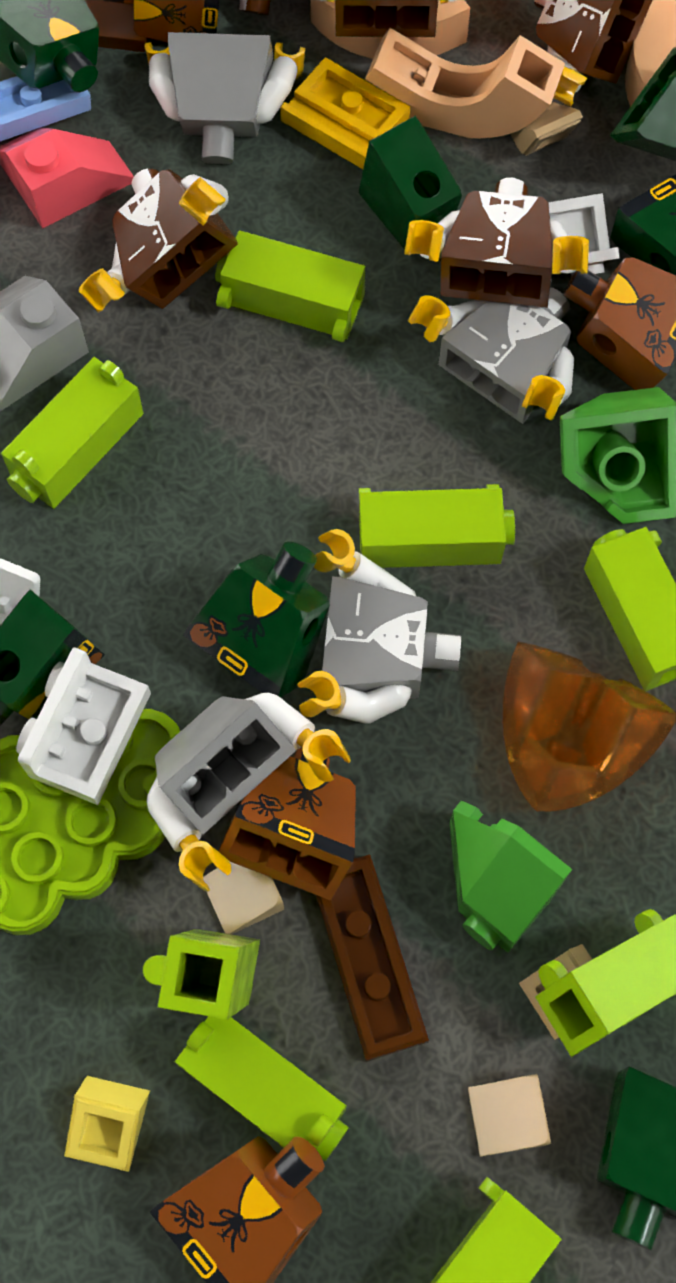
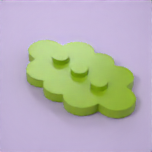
[0,709,180,935]

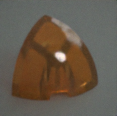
[503,642,676,812]

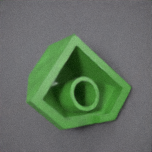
[560,387,676,524]
[449,801,572,953]

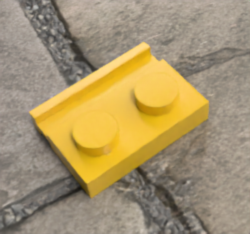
[280,57,410,169]

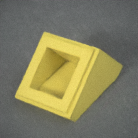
[64,1076,150,1172]

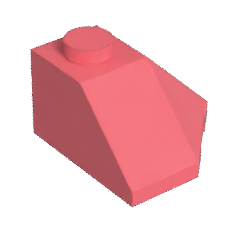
[0,128,134,228]

